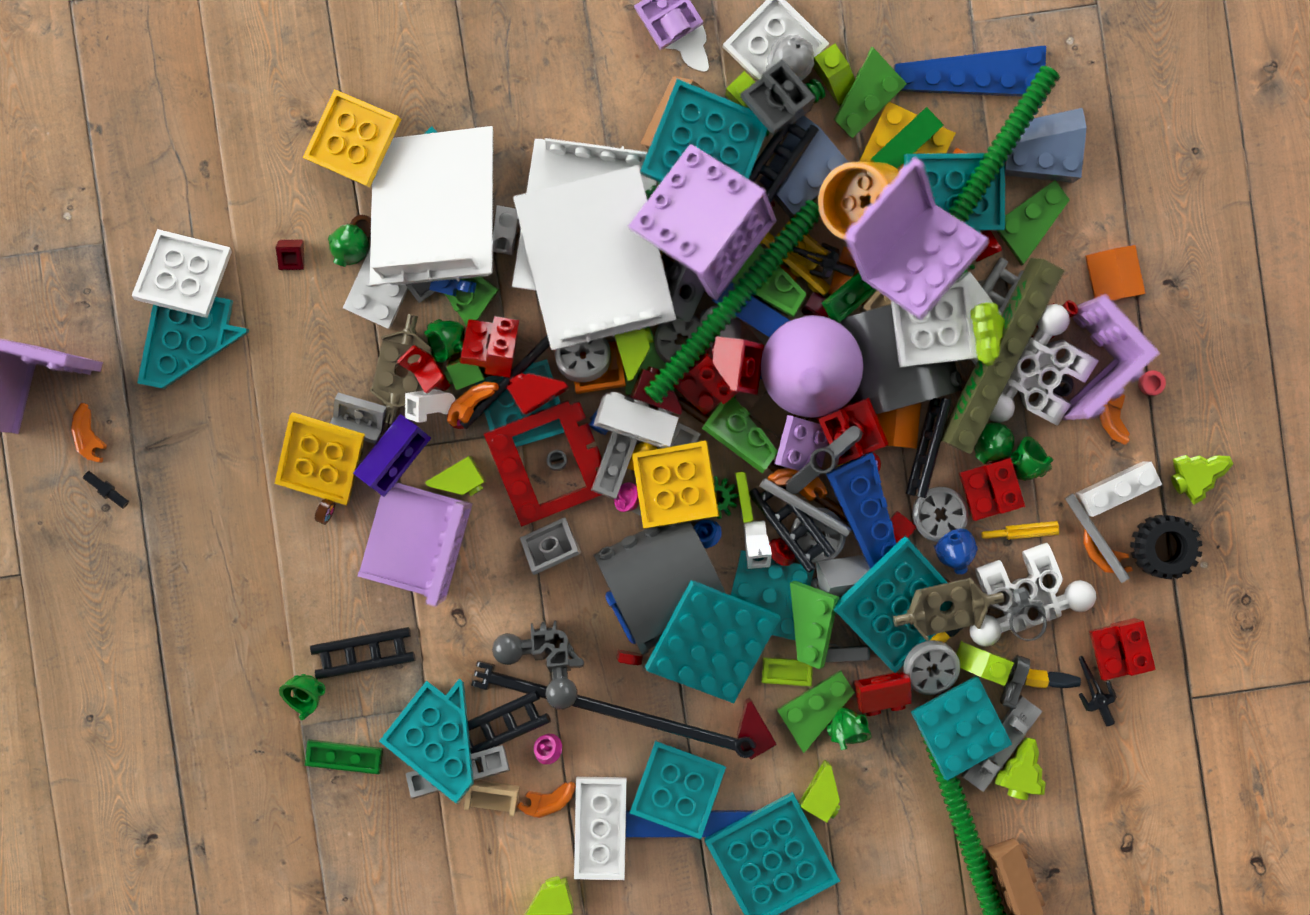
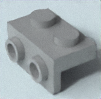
[330,393,386,444]

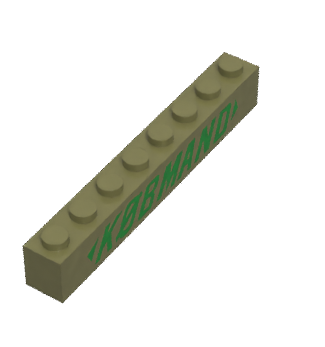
[941,258,1065,454]

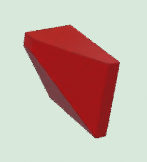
[975,230,1002,262]

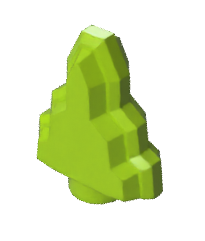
[970,303,1005,366]
[1171,455,1233,505]
[995,737,1046,800]

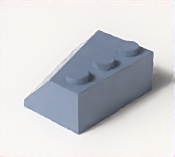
[1005,108,1087,183]
[760,116,849,218]

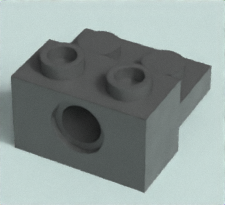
[740,59,815,135]
[664,260,705,323]

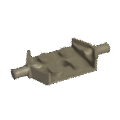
[370,314,432,424]
[893,578,1004,641]

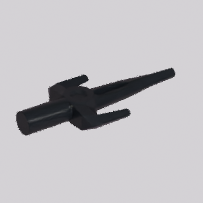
[793,243,856,279]
[1079,656,1117,727]

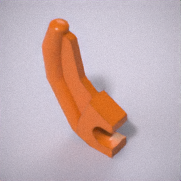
[447,381,499,426]
[1099,393,1130,445]
[71,403,107,463]
[768,468,828,502]
[1083,529,1133,573]
[517,782,576,818]

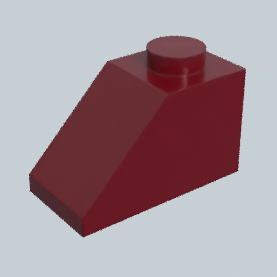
[630,366,683,415]
[737,698,777,760]

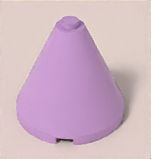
[761,315,863,417]

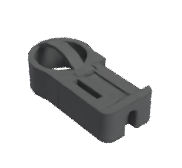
[825,643,870,662]
[1000,655,1030,709]

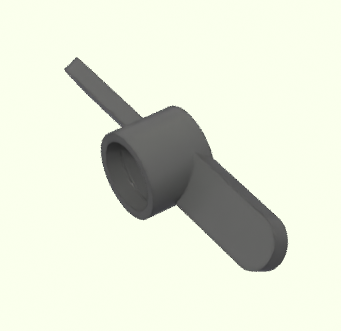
[786,426,862,494]

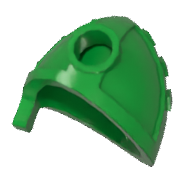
[328,224,370,267]
[424,319,464,363]
[974,422,1014,464]
[1010,436,1054,481]
[279,674,326,720]
[827,707,872,751]

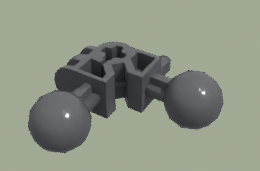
[492,621,584,710]

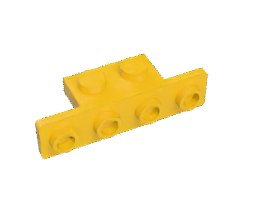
[760,220,831,296]

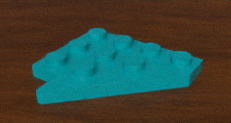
[904,153,1005,234]
[137,297,249,389]
[379,679,474,804]

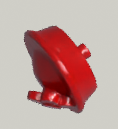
[769,538,795,566]

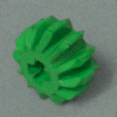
[713,476,739,519]

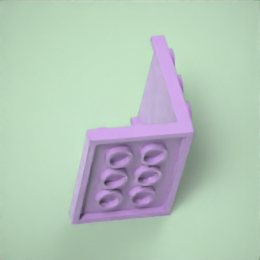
[629,144,777,301]
[845,158,989,321]
[1062,295,1159,420]
[0,339,103,434]
[358,482,473,606]

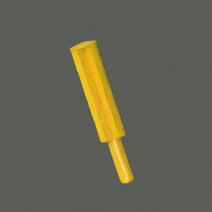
[981,520,1059,540]

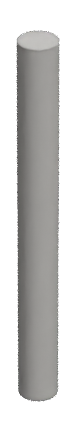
[760,478,851,536]
[1065,493,1130,583]

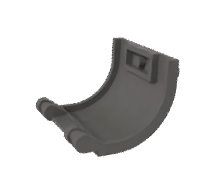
[840,304,962,414]
[594,521,725,655]

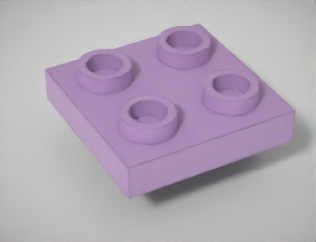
[634,0,703,51]
[775,415,828,476]

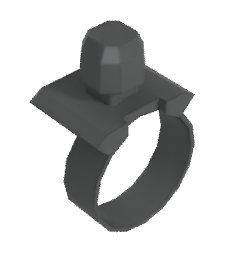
[1007,587,1047,641]

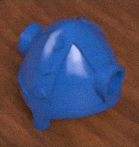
[934,529,978,574]

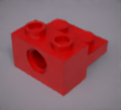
[460,316,519,378]
[674,346,738,415]
[818,398,889,465]
[959,458,1026,521]
[1089,618,1156,681]

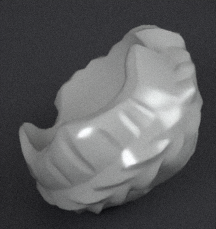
[766,35,814,81]

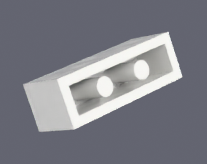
[594,392,679,448]
[1075,462,1162,517]

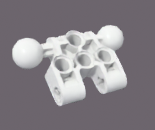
[989,304,1099,425]
[970,543,1096,647]

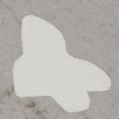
[666,25,709,72]

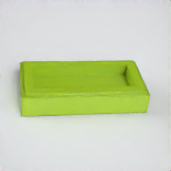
[734,471,753,523]
[761,657,813,687]

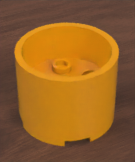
[818,162,900,240]

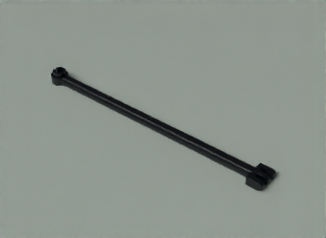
[471,661,756,758]

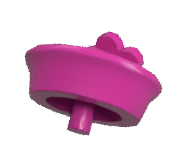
[614,482,639,512]
[534,734,562,765]

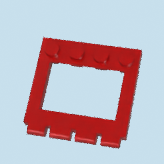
[484,400,602,527]

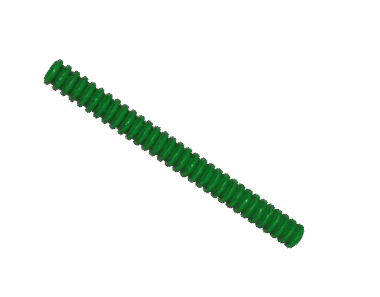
[948,66,1060,223]
[644,200,821,403]
[915,706,1007,915]

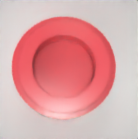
[1138,371,1166,396]

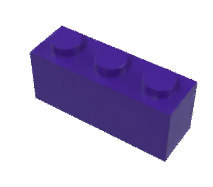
[353,414,431,497]

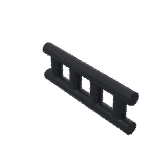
[748,123,819,203]
[905,398,952,498]
[749,486,836,573]
[310,627,415,680]
[468,690,551,754]

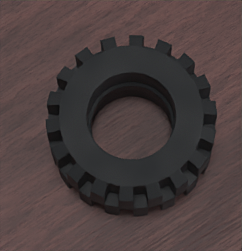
[1130,515,1202,579]

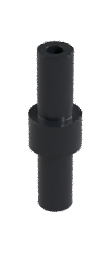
[83,471,129,509]

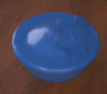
[694,519,722,549]

